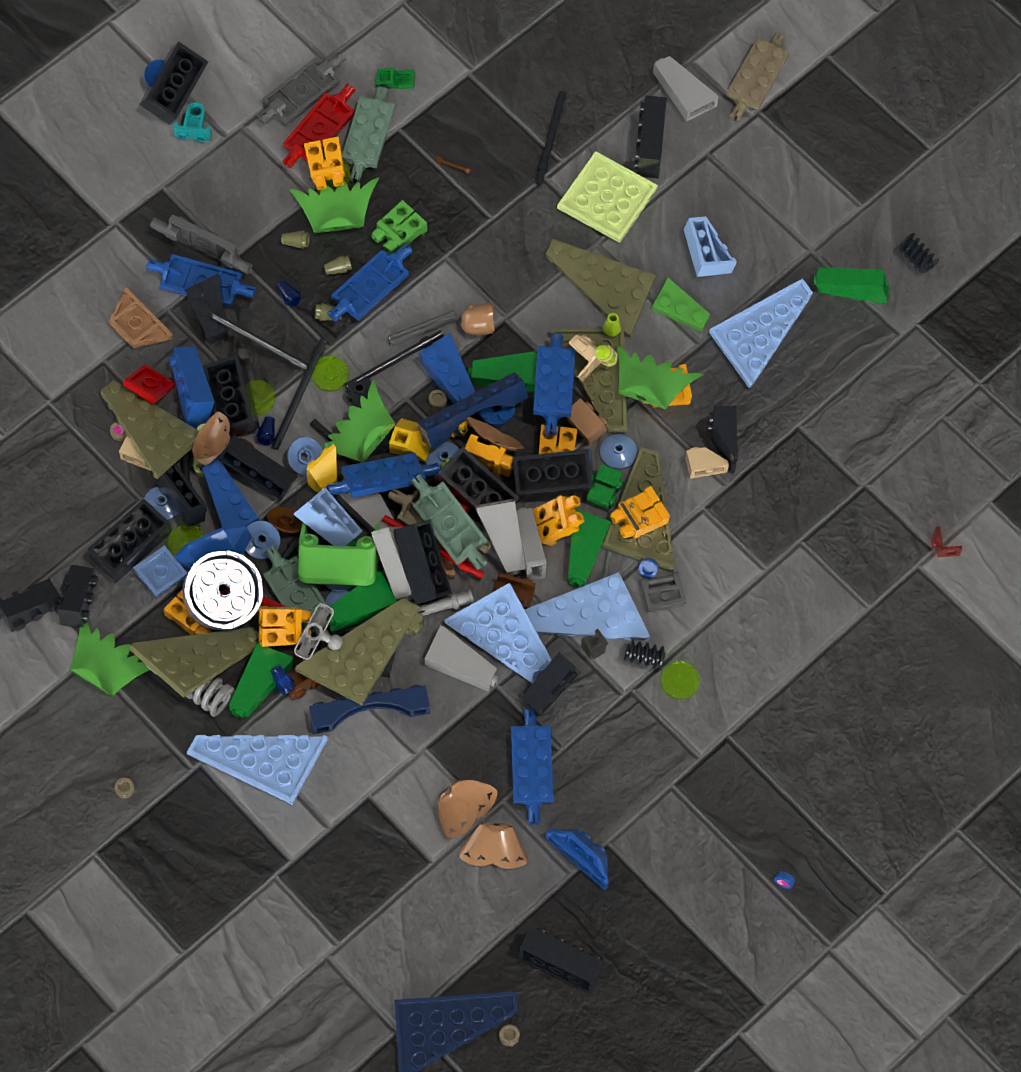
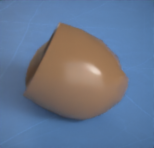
[460,302,495,336]

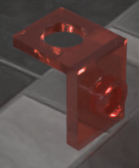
[931,526,962,557]

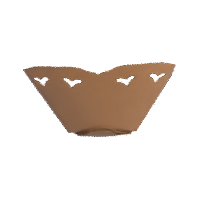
[192,412,230,466]
[467,417,524,453]
[437,780,498,838]
[459,823,528,869]

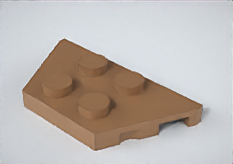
[109,287,174,349]

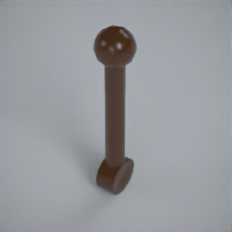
[436,156,471,174]

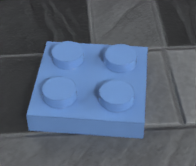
[133,545,187,598]

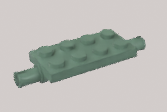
[342,87,395,184]
[411,474,488,570]
[263,545,331,645]

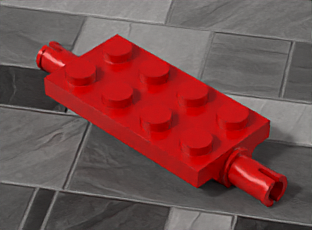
[282,83,356,169]

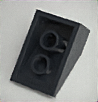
[707,405,738,473]

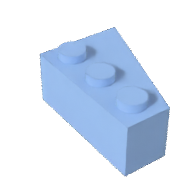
[683,216,737,277]
[294,488,362,546]

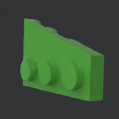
[652,278,710,332]

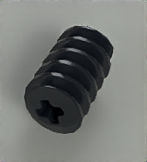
[899,233,939,274]
[623,639,666,671]

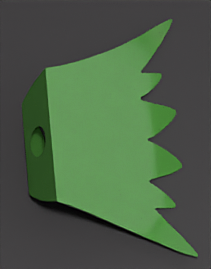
[289,178,379,233]
[617,345,704,409]
[321,380,396,463]
[69,622,149,696]

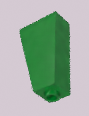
[814,267,890,304]
[468,351,537,393]
[568,508,611,587]
[326,571,397,632]
[229,643,294,718]

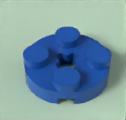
[477,405,515,428]

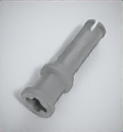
[418,589,474,616]

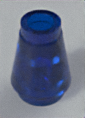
[277,280,301,307]
[256,416,275,446]
[270,664,296,695]

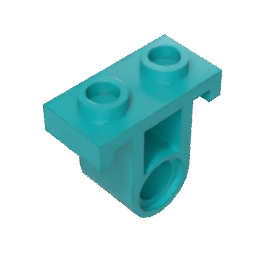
[174,102,212,142]

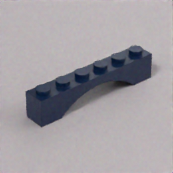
[417,372,528,449]
[309,685,430,734]

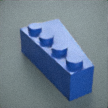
[419,333,475,405]
[169,346,215,428]
[202,459,259,528]

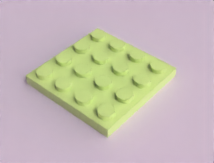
[557,151,658,243]

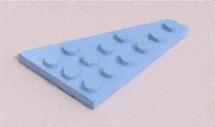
[709,278,813,388]
[525,572,650,641]
[444,583,552,683]
[187,735,328,805]

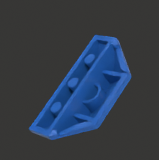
[174,524,252,570]
[546,829,609,891]

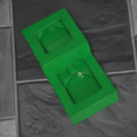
[376,67,416,89]

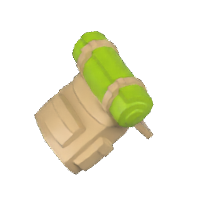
[569,335,618,382]

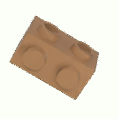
[565,398,607,445]

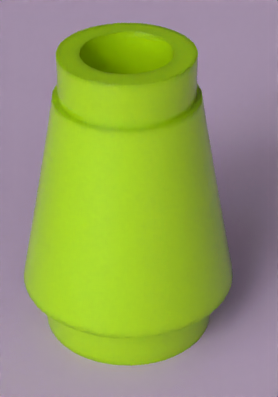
[603,313,621,337]

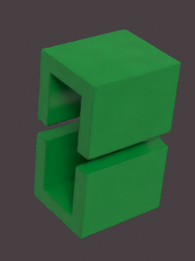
[586,464,624,512]

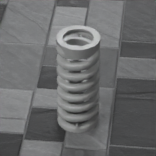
[147,666,235,717]

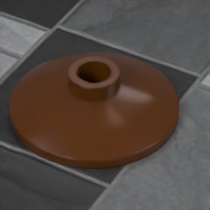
[267,507,303,533]

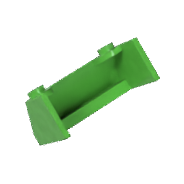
[298,522,380,586]

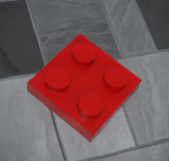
[123,364,176,404]

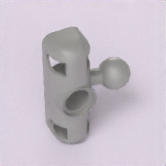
[294,603,343,660]

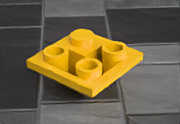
[389,418,431,463]
[306,444,337,493]

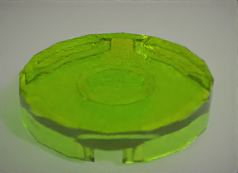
[312,356,349,392]
[249,380,275,416]
[168,524,205,557]
[661,662,700,700]

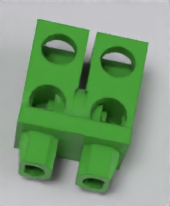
[372,200,427,254]

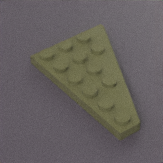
[546,239,656,338]
[551,328,627,433]
[101,380,199,479]
[603,447,675,572]
[295,598,420,705]
[129,627,259,698]

